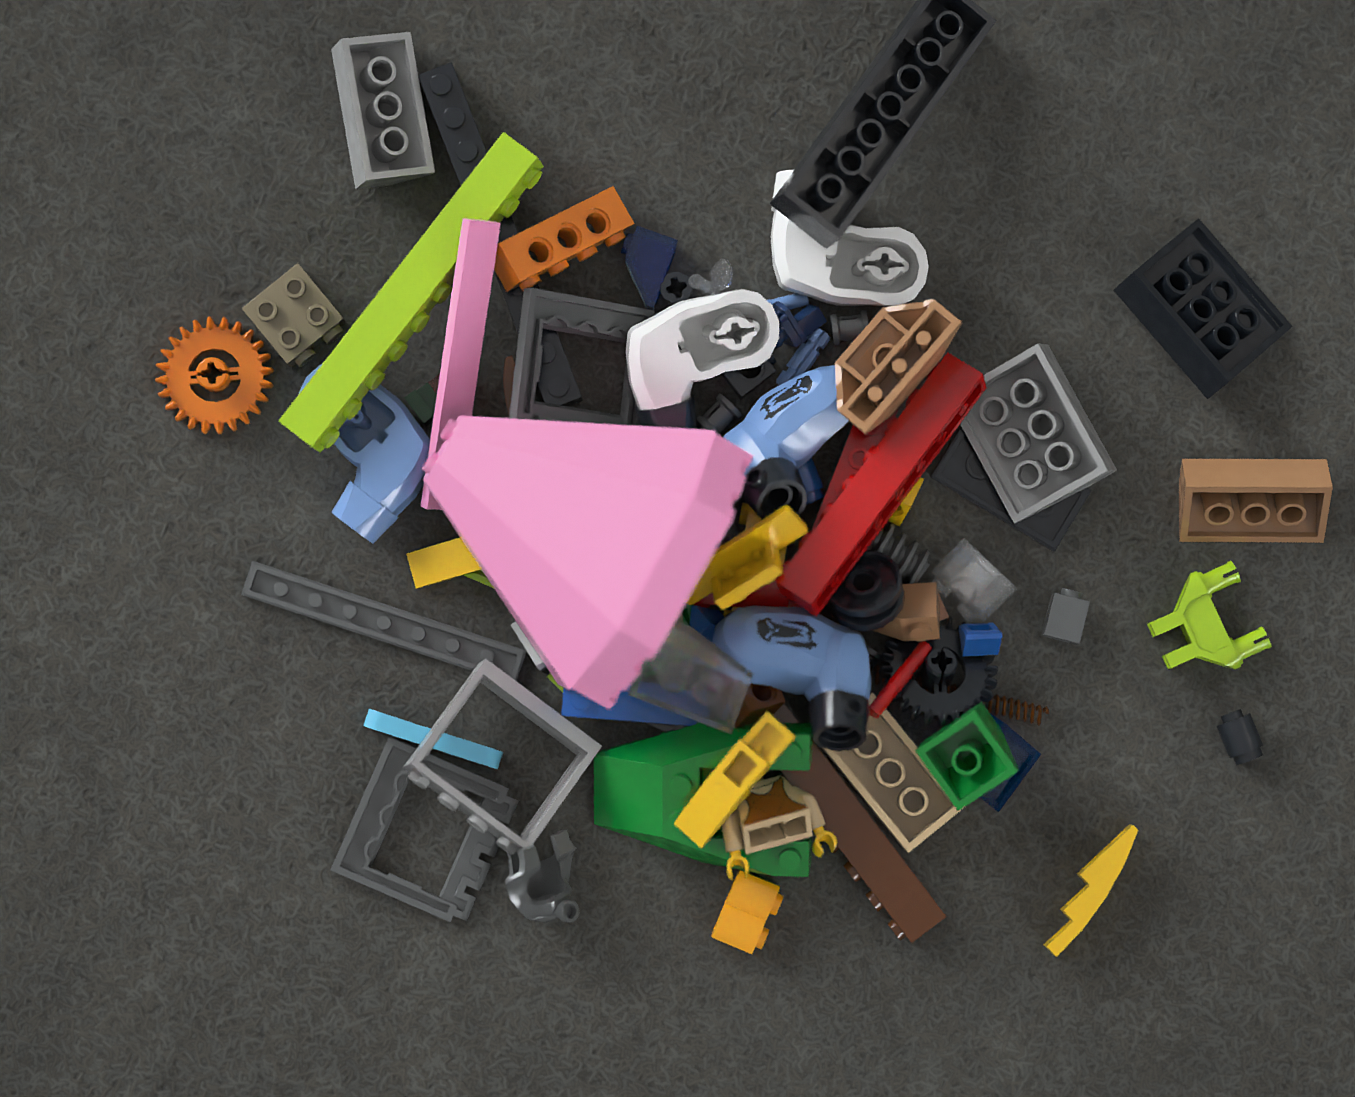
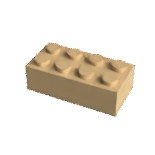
[822,693,964,853]

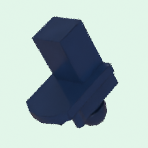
[772,301,827,349]

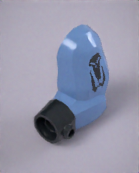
[712,606,871,751]

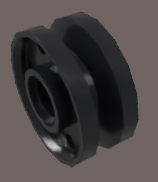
[828,550,905,631]

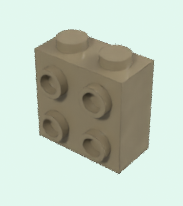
[242,263,346,368]

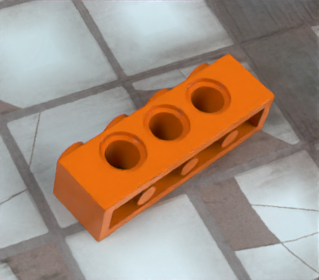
[494,186,635,292]

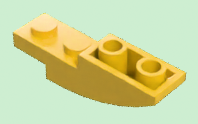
[674,712,797,848]

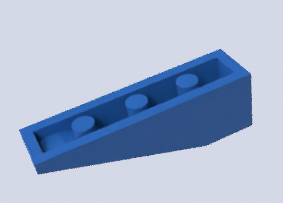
[561,684,711,726]

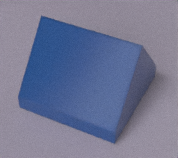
[688,605,724,647]
[959,623,1002,656]

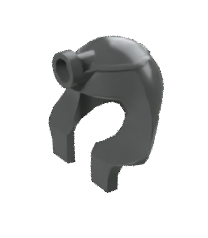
[505,828,579,923]

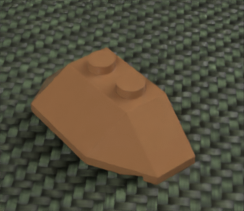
[835,299,962,434]

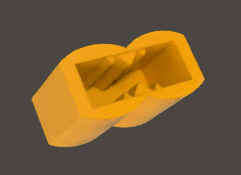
[711,870,784,954]

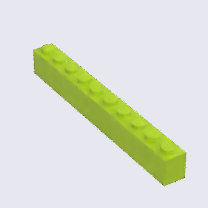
[278,132,543,453]

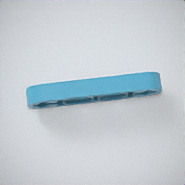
[363,709,503,769]

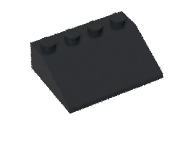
[1113,218,1293,399]

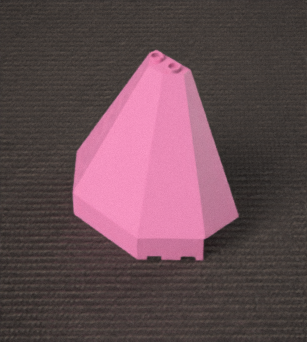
[422,416,753,710]

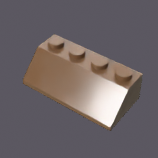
[1179,459,1333,543]

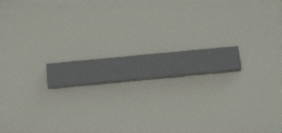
[241,561,527,681]

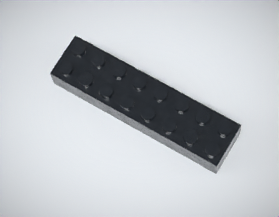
[769,0,997,249]

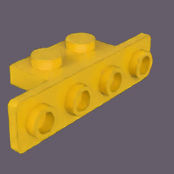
[686,505,808,610]

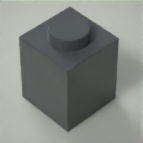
[1041,588,1090,645]

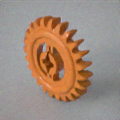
[155,316,274,435]

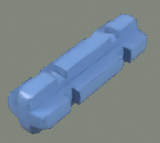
[776,328,830,385]

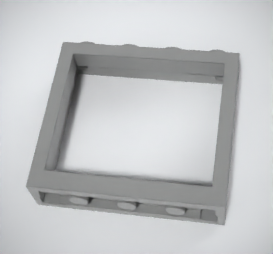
[403,659,602,855]

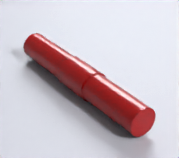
[869,641,932,719]

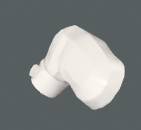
[771,170,929,306]

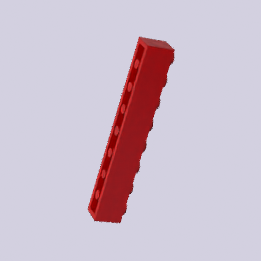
[776,352,987,617]

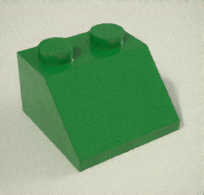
[915,702,1019,811]

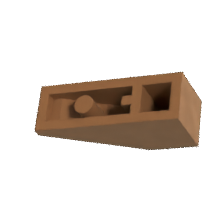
[830,582,940,641]

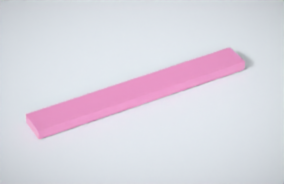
[420,218,501,510]

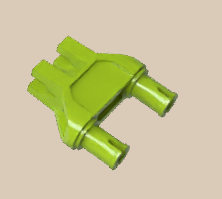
[1147,561,1272,670]

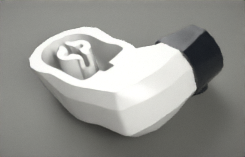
[626,289,779,430]

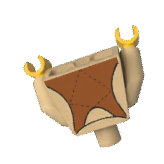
[722,776,837,880]

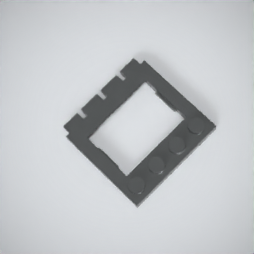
[509,288,655,426]
[330,736,519,922]

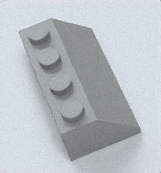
[331,32,435,189]

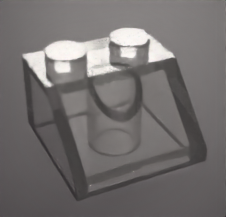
[929,538,1017,623]

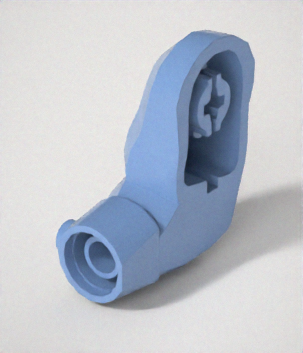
[299,364,430,544]

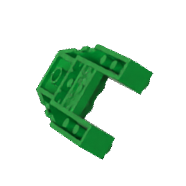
[594,720,813,877]

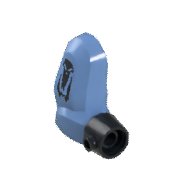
[723,365,849,520]

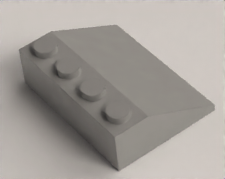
[960,343,1117,524]

